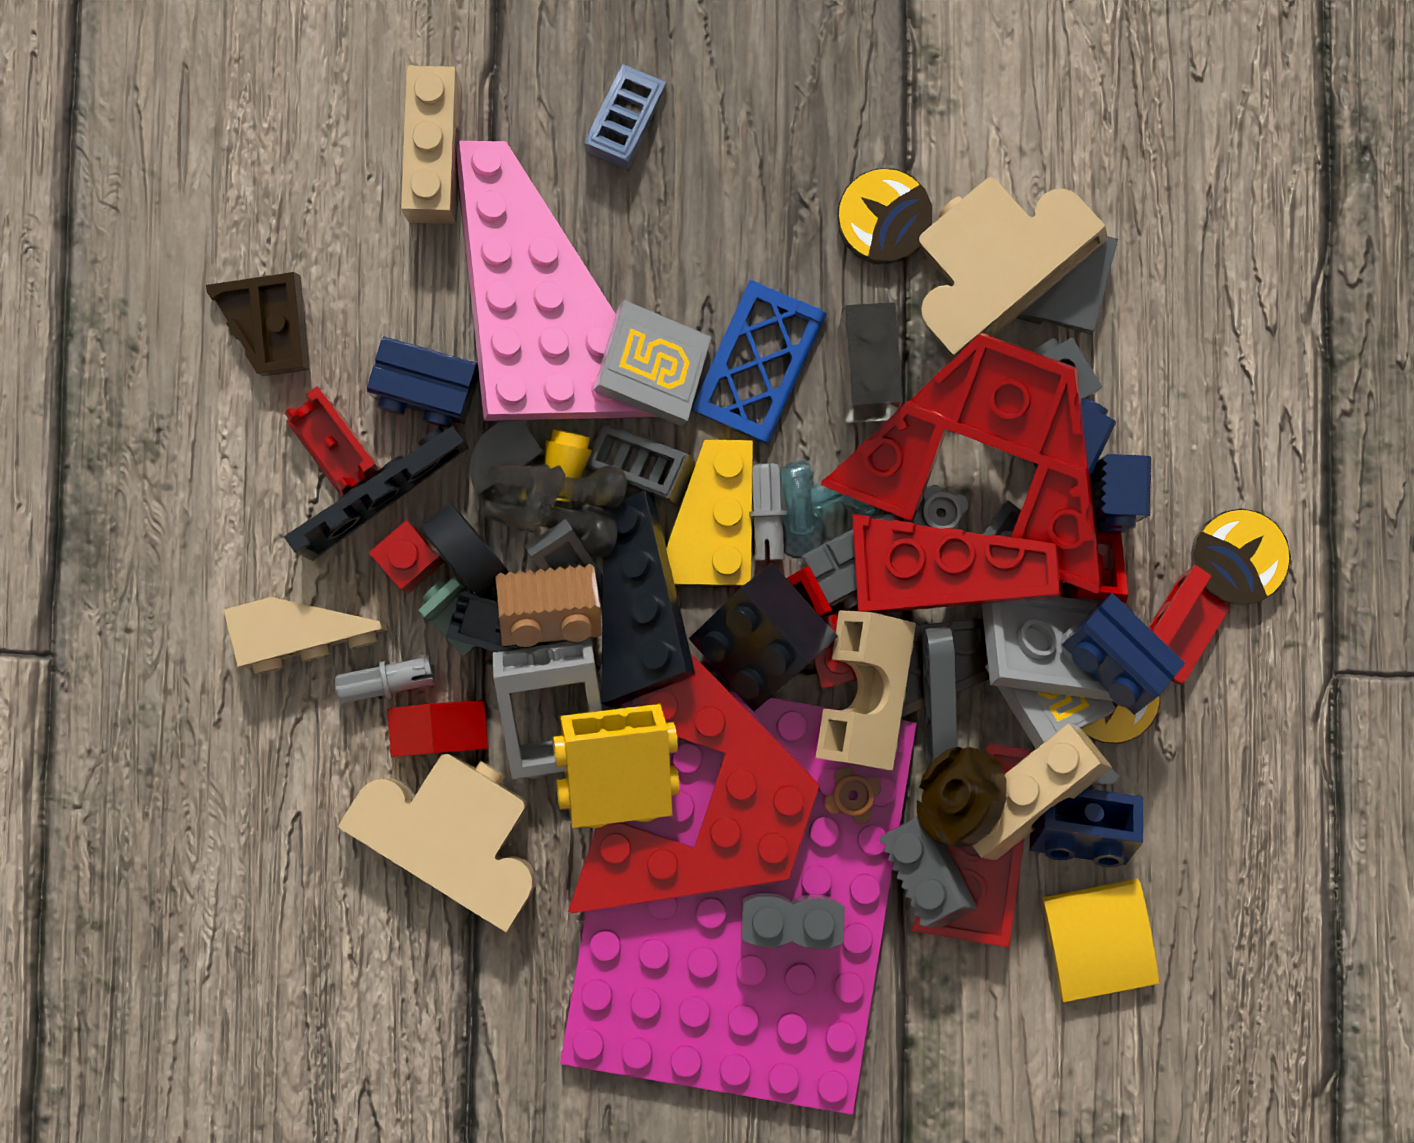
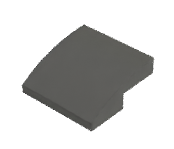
[1016,236,1118,335]

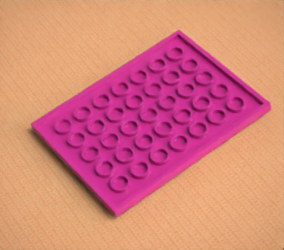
[560,690,916,1115]

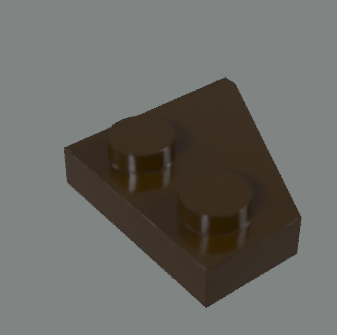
[206,272,310,376]

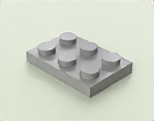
[982,597,1113,701]

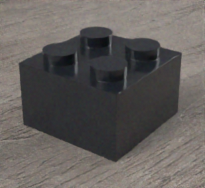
[688,563,838,712]

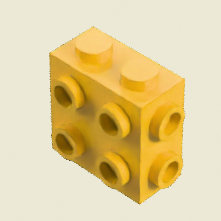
[553,704,680,828]

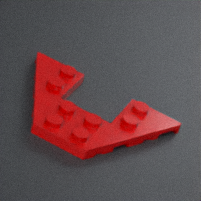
[821,333,1102,594]
[568,654,820,913]

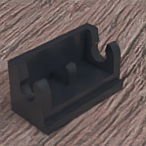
[446,591,548,652]

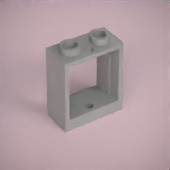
[492,638,602,779]

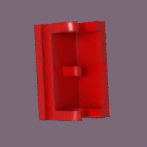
[285,386,381,497]

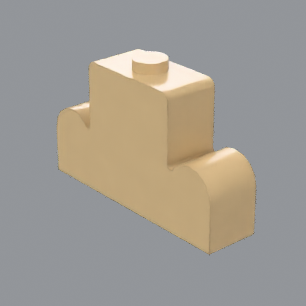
[919,177,1108,359]
[338,754,536,932]

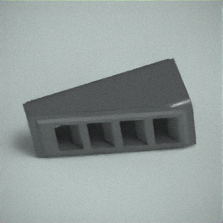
[585,423,696,506]

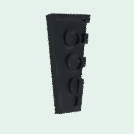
[283,426,469,561]

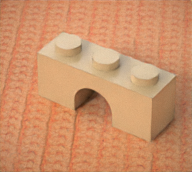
[401,65,462,224]
[815,610,916,771]
[972,723,1112,860]

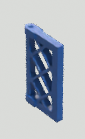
[691,280,827,444]

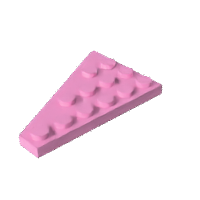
[455,140,657,421]

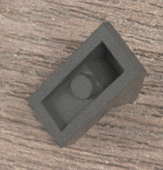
[525,519,602,602]

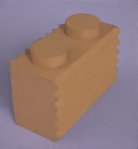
[496,564,602,647]

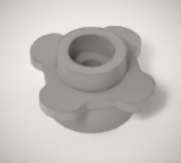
[913,485,969,530]

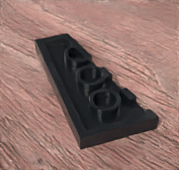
[601,490,696,708]

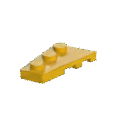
[666,440,753,586]

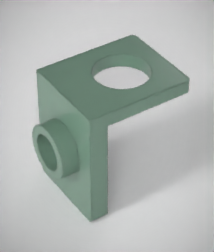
[418,577,476,656]

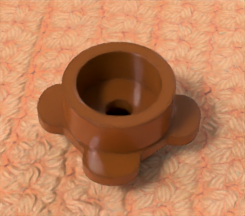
[825,767,881,824]

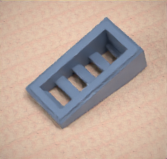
[584,64,666,170]

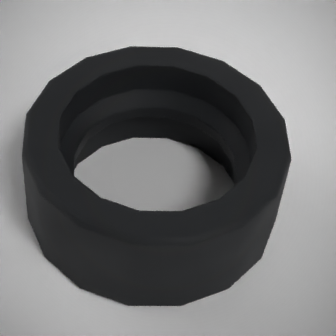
[420,503,509,597]

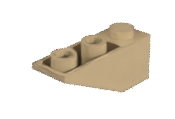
[223,597,388,675]

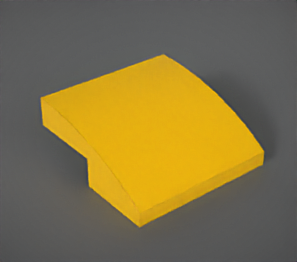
[1042,879,1160,1003]

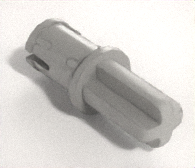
[749,463,787,560]
[335,655,435,703]

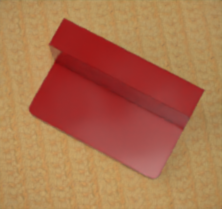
[1148,565,1229,685]

